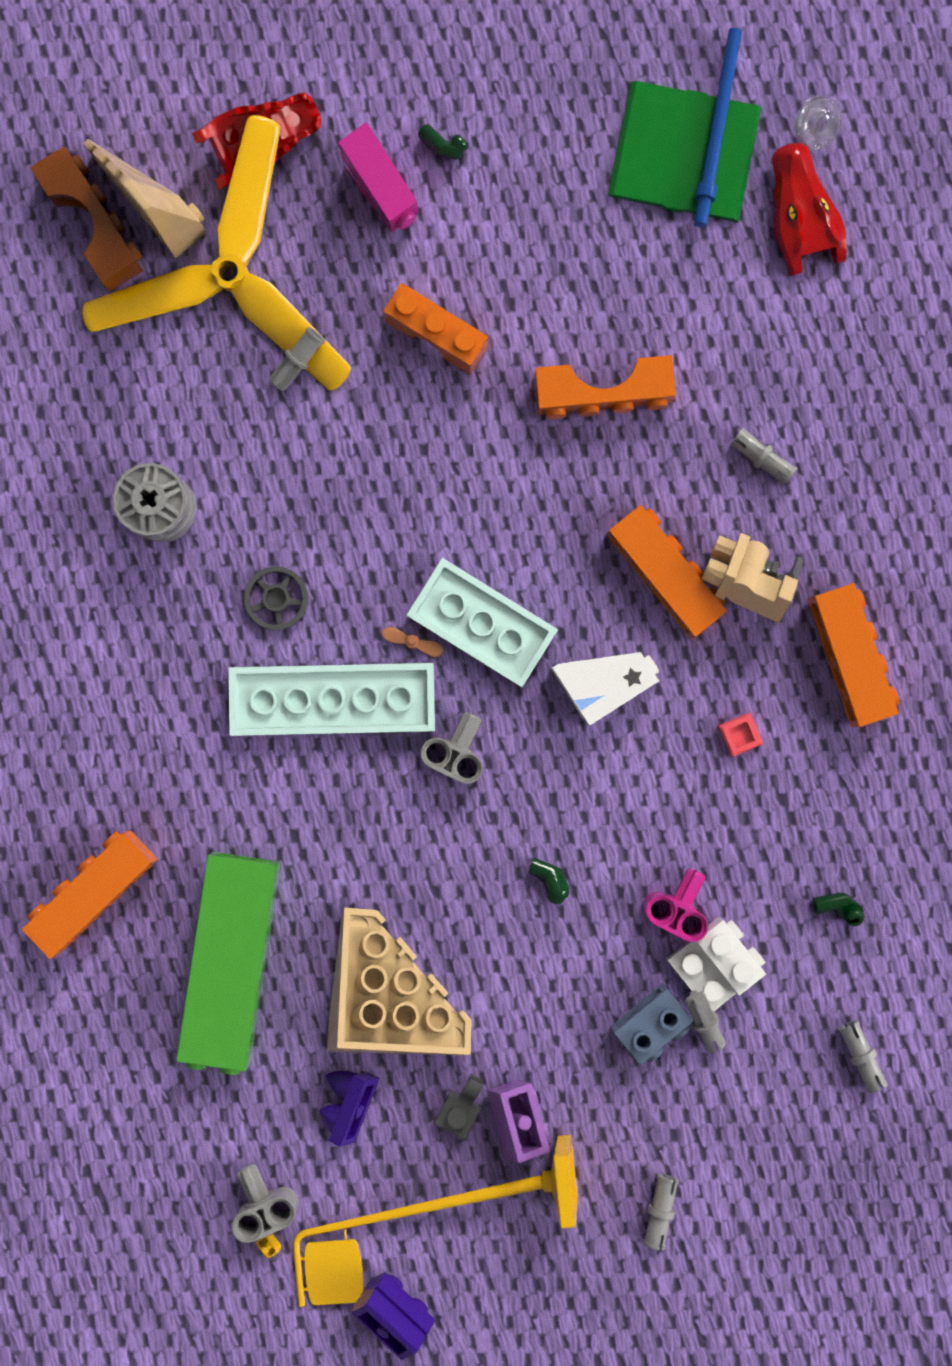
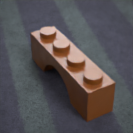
[30,146,144,292]

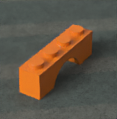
[534,355,676,420]

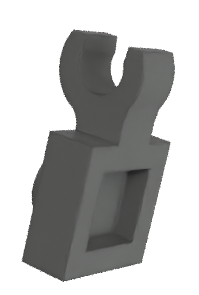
[434,1073,483,1140]

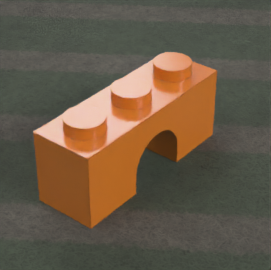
[383,282,489,375]

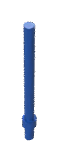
[694,27,742,228]

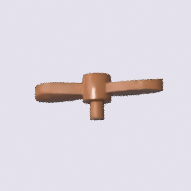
[382,627,443,657]

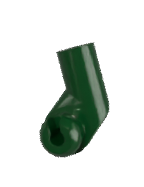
[813,892,865,926]

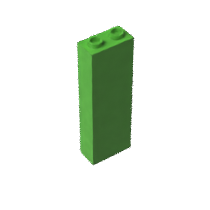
[176,852,281,1075]

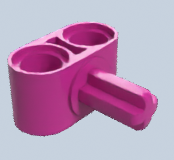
[642,868,708,942]

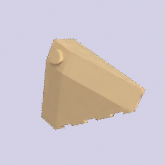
[83,139,206,258]
[327,907,472,1055]

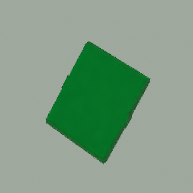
[608,81,762,222]

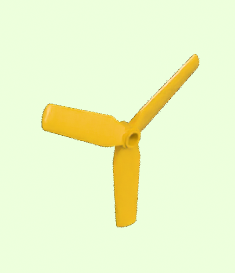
[82,115,351,391]

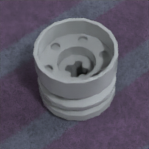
[113,463,197,543]

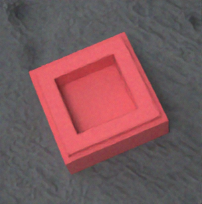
[718,713,763,757]

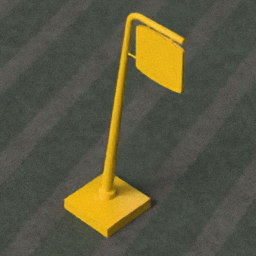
[293,1135,578,1307]

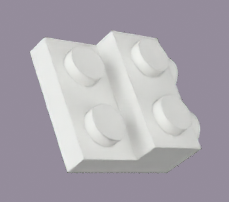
[666,917,766,1011]

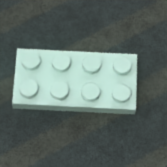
[406,558,558,688]

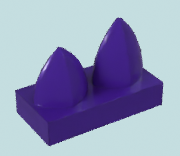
[319,1071,379,1147]

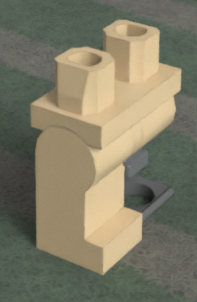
[701,533,803,623]

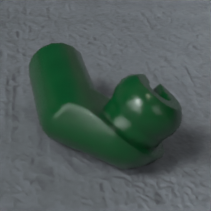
[418,124,469,160]
[528,857,569,904]

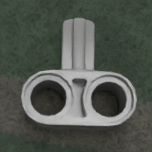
[421,712,483,784]
[232,1164,299,1243]

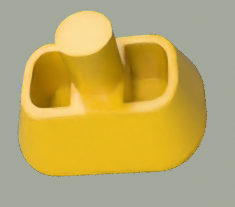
[255,1234,281,1258]

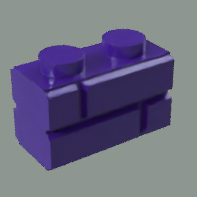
[350,1272,435,1360]

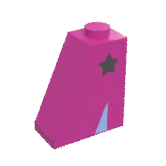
[338,122,419,233]

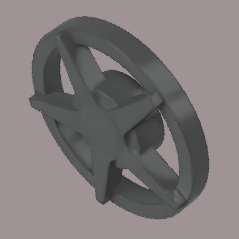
[244,566,309,630]

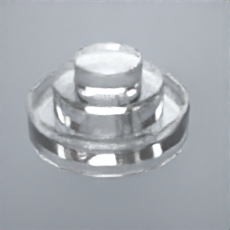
[794,95,842,150]

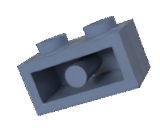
[611,983,694,1065]

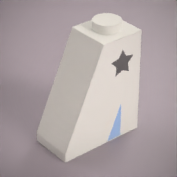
[551,652,659,726]

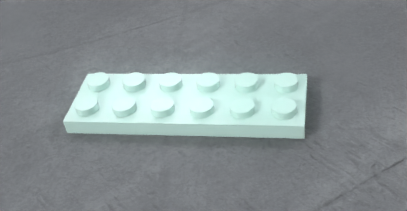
[228,663,435,736]

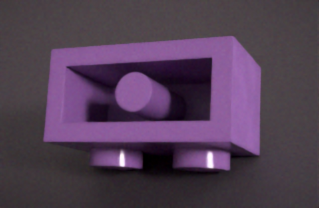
[486,1080,550,1163]

